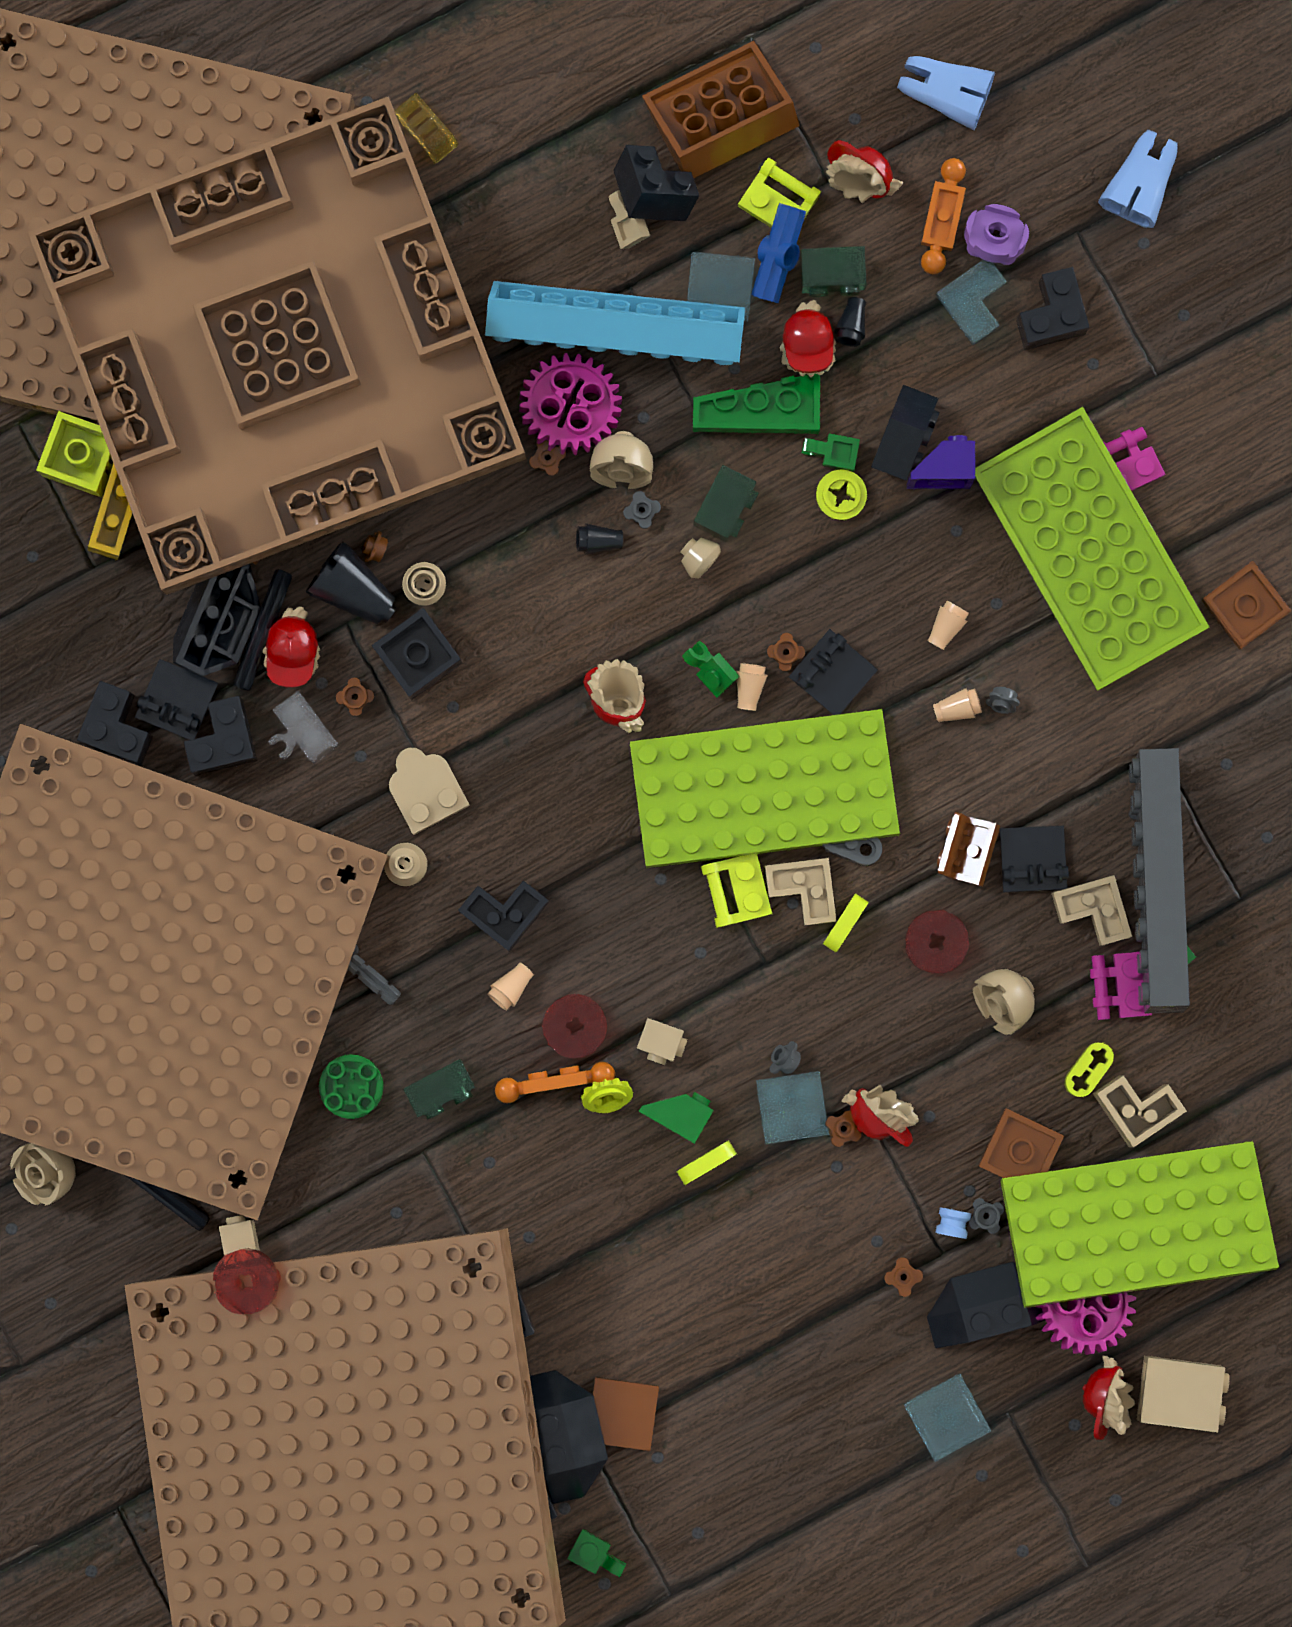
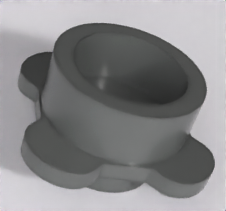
[623,491,661,529]
[986,687,1020,714]
[770,1041,801,1074]
[969,1198,1004,1234]

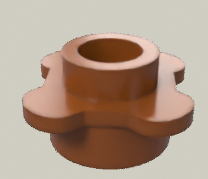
[529,440,566,476]
[362,531,388,562]
[767,633,805,671]
[336,678,374,716]
[825,1111,861,1147]
[884,1258,923,1297]

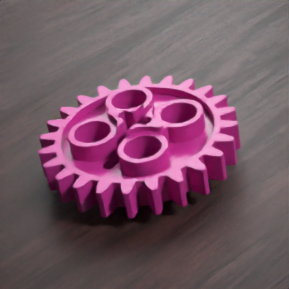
[519,353,622,455]
[1034,1292,1136,1355]

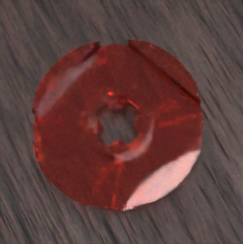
[905,910,969,974]
[543,994,607,1058]
[213,1248,281,1315]

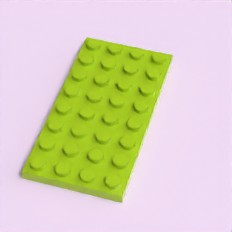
[975,407,1209,691]
[630,709,900,868]
[1001,1141,1279,1308]

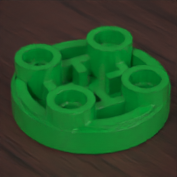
[319,1055,384,1119]

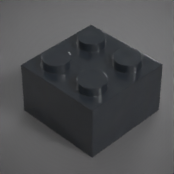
[372,608,463,701]

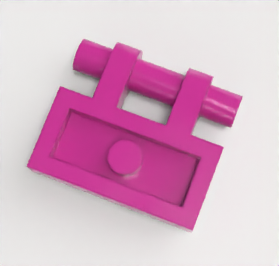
[1103,427,1165,491]
[1090,952,1152,1020]

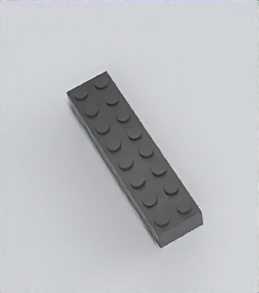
[1129,748,1190,1014]

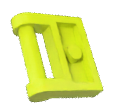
[738,157,822,228]
[701,854,772,928]

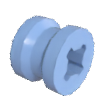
[935,1207,972,1239]

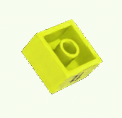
[36,411,114,498]

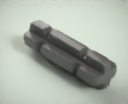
[347,954,401,1005]

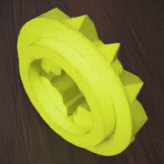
[816,469,867,521]
[581,1078,633,1113]

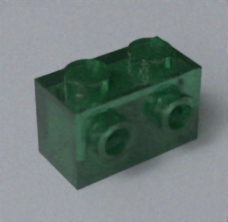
[800,246,867,297]
[693,465,759,542]
[403,1059,477,1120]

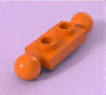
[921,158,966,275]
[495,1062,615,1103]

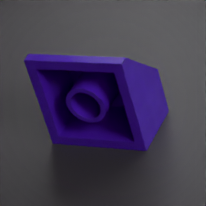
[907,435,975,489]

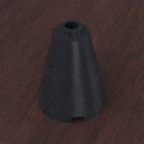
[306,541,397,624]

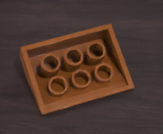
[642,41,800,178]

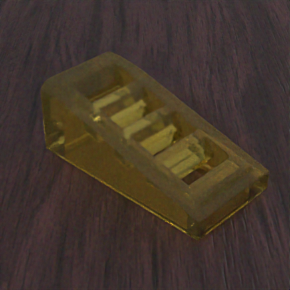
[394,93,458,164]

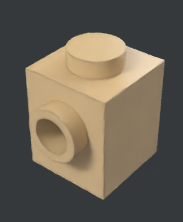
[637,1018,688,1065]

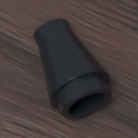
[834,297,866,347]
[576,523,623,555]

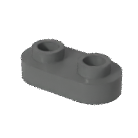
[822,838,882,866]

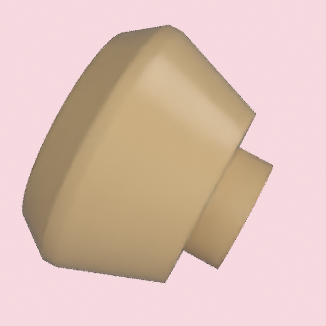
[680,537,721,579]
[402,562,446,606]
[384,843,427,886]

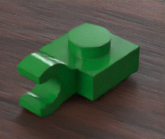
[801,433,860,472]
[682,641,740,698]
[567,1529,627,1577]

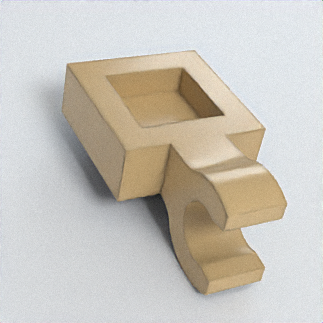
[609,190,650,249]

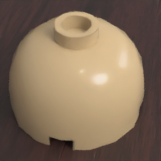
[590,431,653,489]
[973,969,1035,1035]
[10,1143,76,1205]

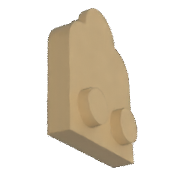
[389,748,470,835]

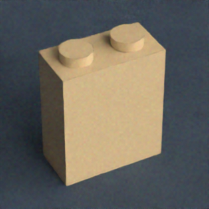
[1137,1355,1229,1432]

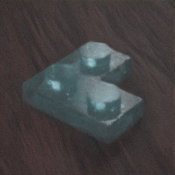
[936,260,1007,346]

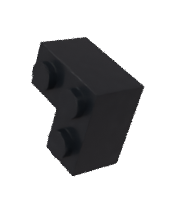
[613,145,699,221]
[1016,267,1089,351]
[871,385,940,481]
[77,681,153,766]
[184,696,257,776]
[458,880,549,952]

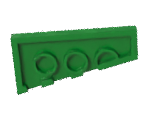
[693,373,820,434]

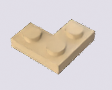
[765,858,836,926]
[1052,875,1132,946]

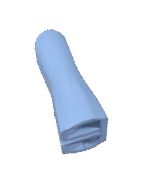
[897,56,995,130]
[1098,130,1178,228]

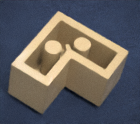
[1093,1076,1187,1148]

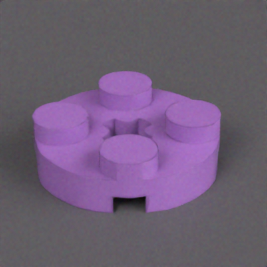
[964,204,1029,265]

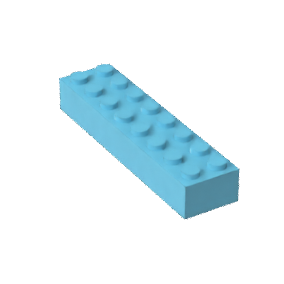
[485,281,745,365]

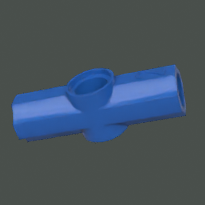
[751,203,806,303]

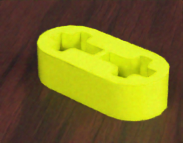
[823,893,869,952]
[1065,1043,1114,1097]
[676,1140,737,1185]

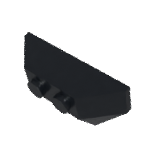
[173,564,261,677]
[927,1261,1046,1348]
[530,1370,608,1504]

